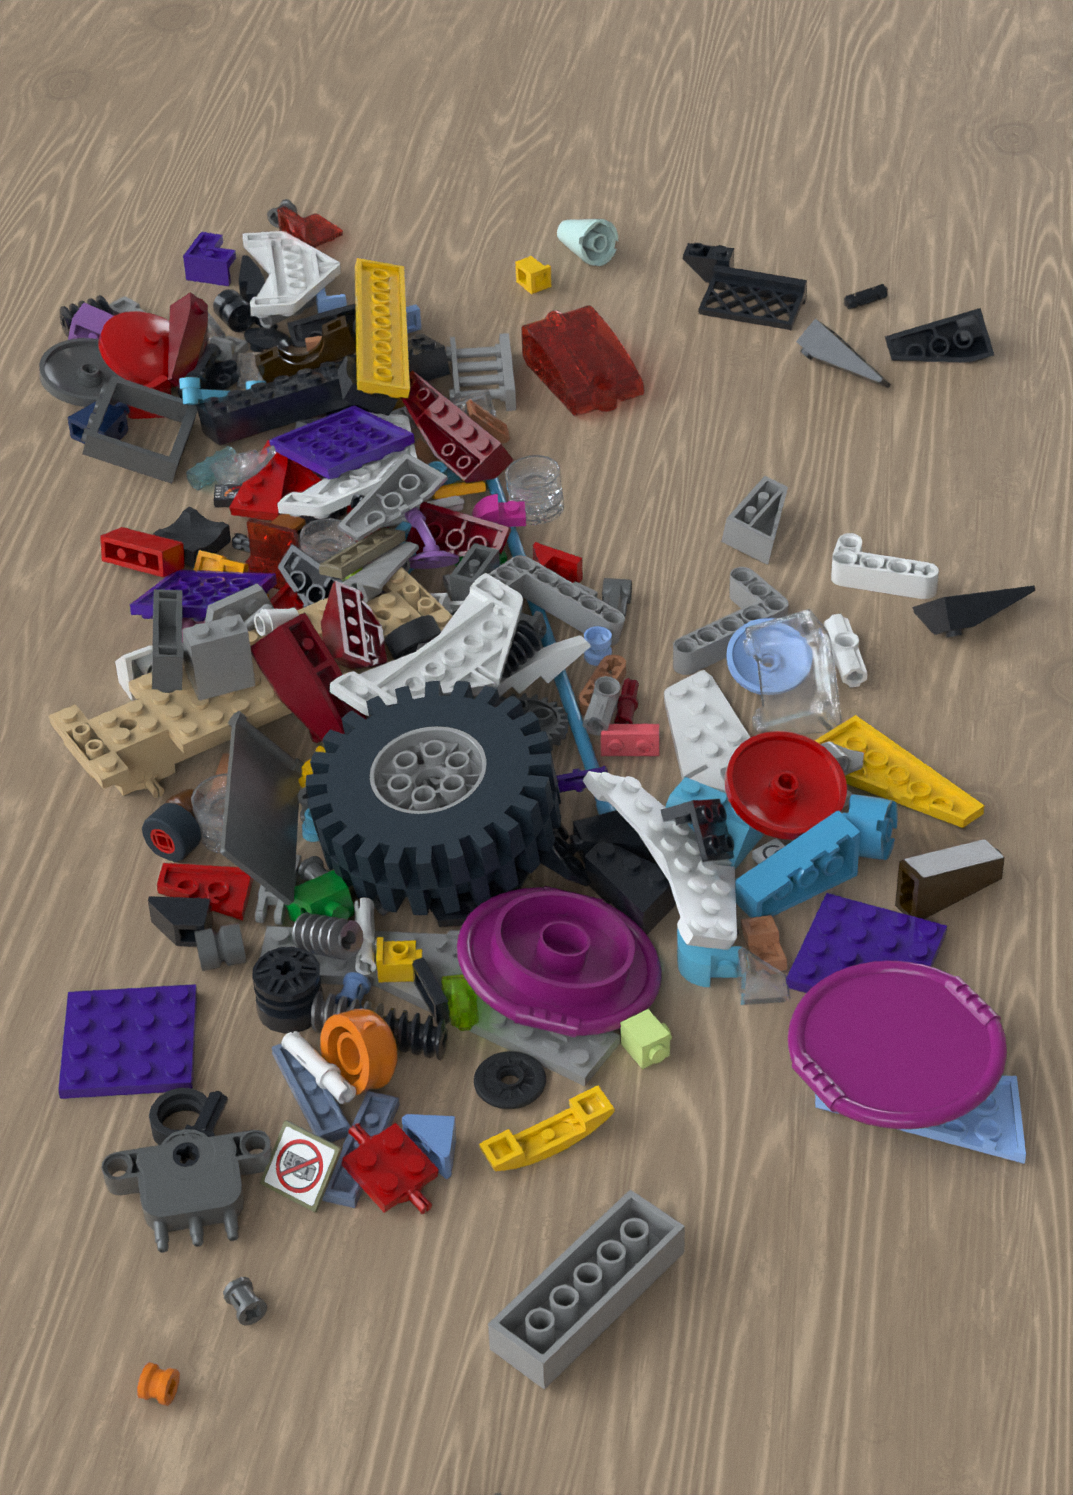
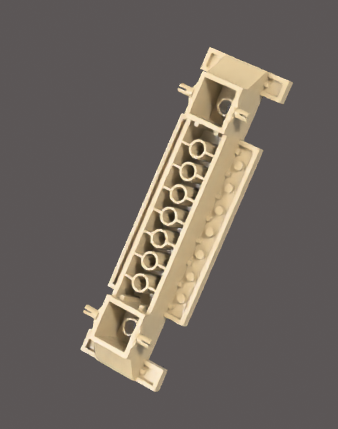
[49,567,453,798]

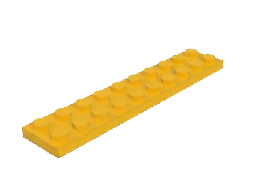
[355,258,410,398]

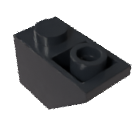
[683,243,734,283]
[148,896,214,947]

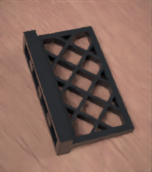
[698,265,807,330]

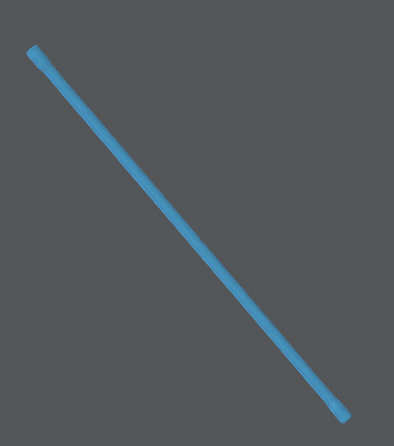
[486,477,616,815]

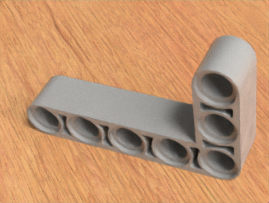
[489,556,625,646]
[673,567,789,675]

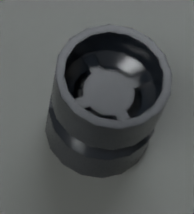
[213,289,256,332]

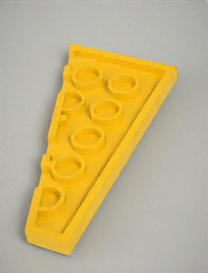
[814,715,985,828]

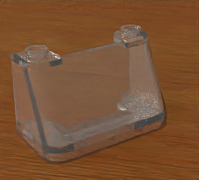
[744,609,842,734]

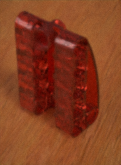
[521,305,645,416]

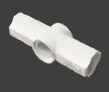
[824,614,867,687]

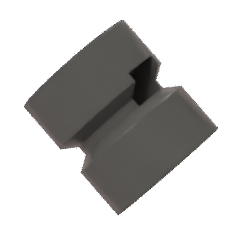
[194,923,246,971]

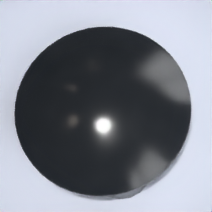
[244,327,292,353]
[203,359,241,390]

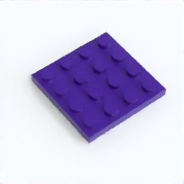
[269,406,415,479]
[130,570,277,622]
[786,893,947,993]
[58,984,198,1099]

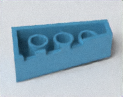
[735,810,861,918]

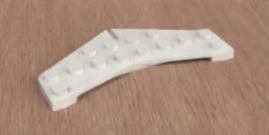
[242,231,341,318]
[277,412,417,519]
[330,573,523,716]
[664,669,852,807]
[583,771,737,950]

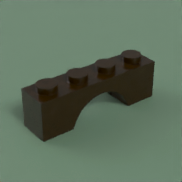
[255,315,356,383]

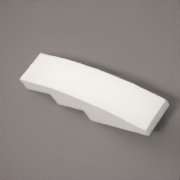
[495,635,591,697]

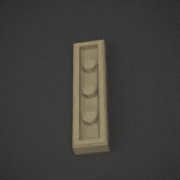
[319,527,406,579]

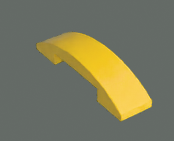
[479,1085,615,1171]

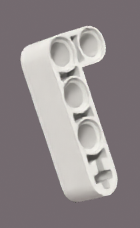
[831,533,939,599]

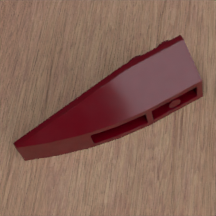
[400,370,514,483]
[250,612,367,743]

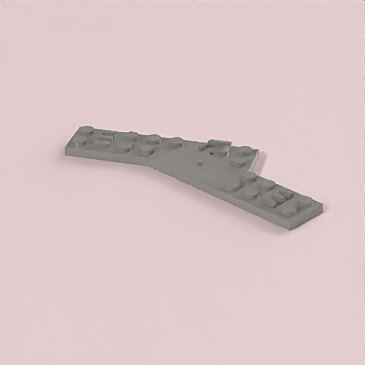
[260,926,620,1086]

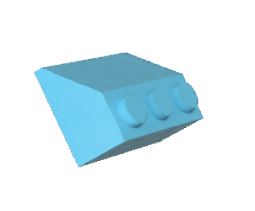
[665,777,763,869]

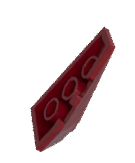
[168,292,208,388]
[405,502,512,557]

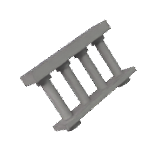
[446,333,516,411]

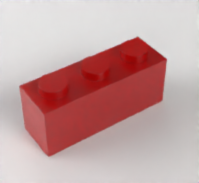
[100,527,185,577]

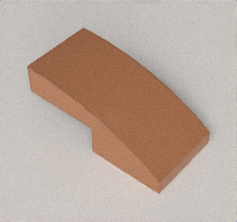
[741,915,787,974]

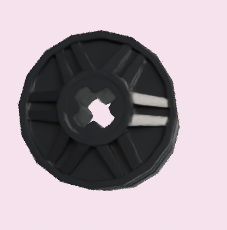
[252,947,324,1034]

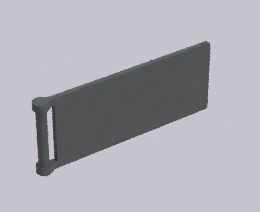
[220,711,304,906]

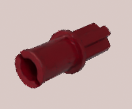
[614,678,639,724]

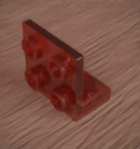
[277,206,343,248]
[244,518,299,590]

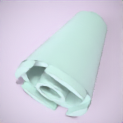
[557,219,618,266]

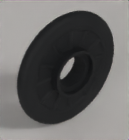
[473,1051,546,1109]

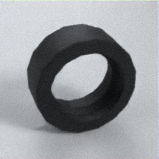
[385,615,441,660]
[149,1088,214,1145]

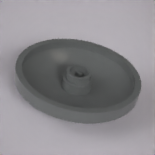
[39,338,123,407]

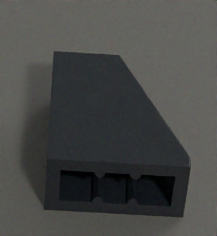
[570,810,659,866]

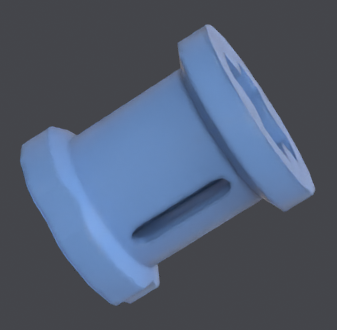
[335,972,371,1009]

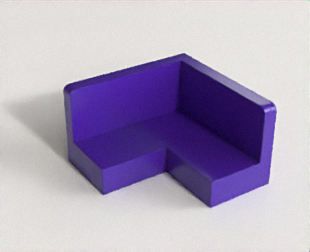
[183,232,236,286]

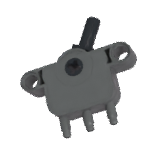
[102,1090,272,1253]

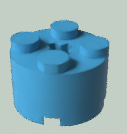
[843,794,898,860]

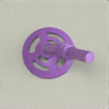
[405,507,459,569]

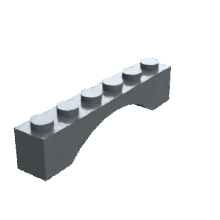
[152,589,183,693]

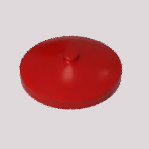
[98,311,177,388]
[724,731,847,840]

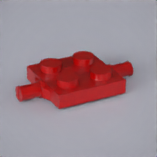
[342,1123,439,1214]

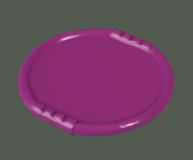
[457,886,662,1038]
[787,961,1007,1129]

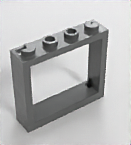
[81,375,198,484]

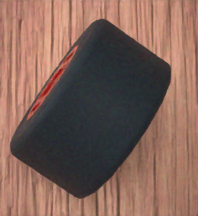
[142,803,202,862]

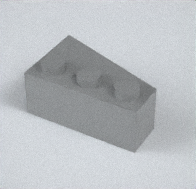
[721,476,788,565]

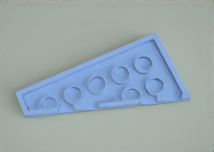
[815,1076,1026,1164]

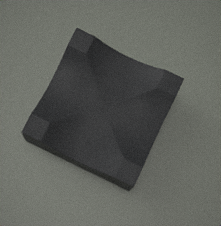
[337,356,398,416]
[153,507,231,568]

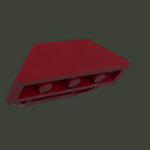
[321,581,387,669]

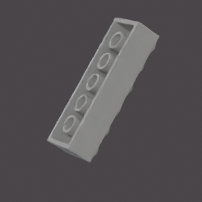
[488,1190,685,1390]

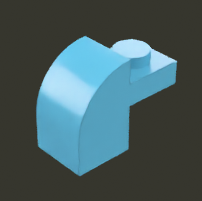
[677,928,743,987]

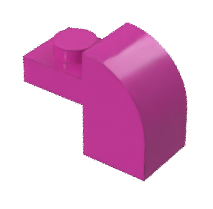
[472,494,526,527]

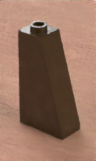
[895,839,1005,919]

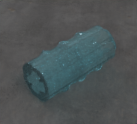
[186,446,240,490]

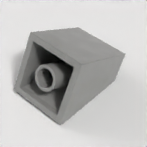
[183,614,256,701]

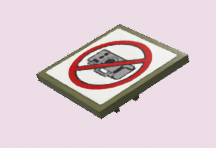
[259,1120,343,1212]

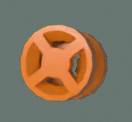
[137,1362,180,1406]

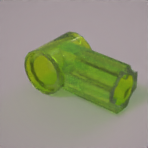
[441,974,479,1031]

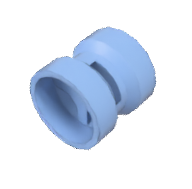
[584,626,612,666]

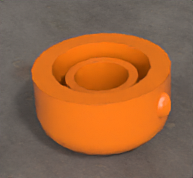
[320,1009,398,1096]

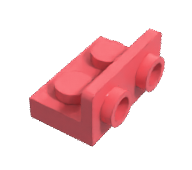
[601,724,659,756]

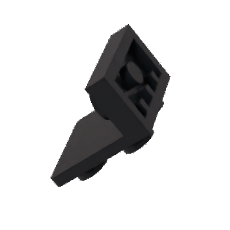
[660,799,734,862]

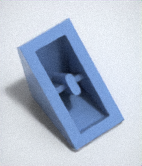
[402,1114,456,1179]

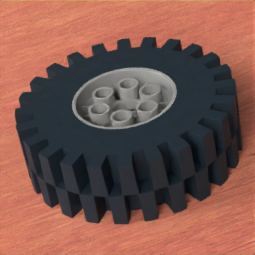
[306,681,561,915]

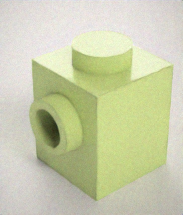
[621,1009,672,1069]

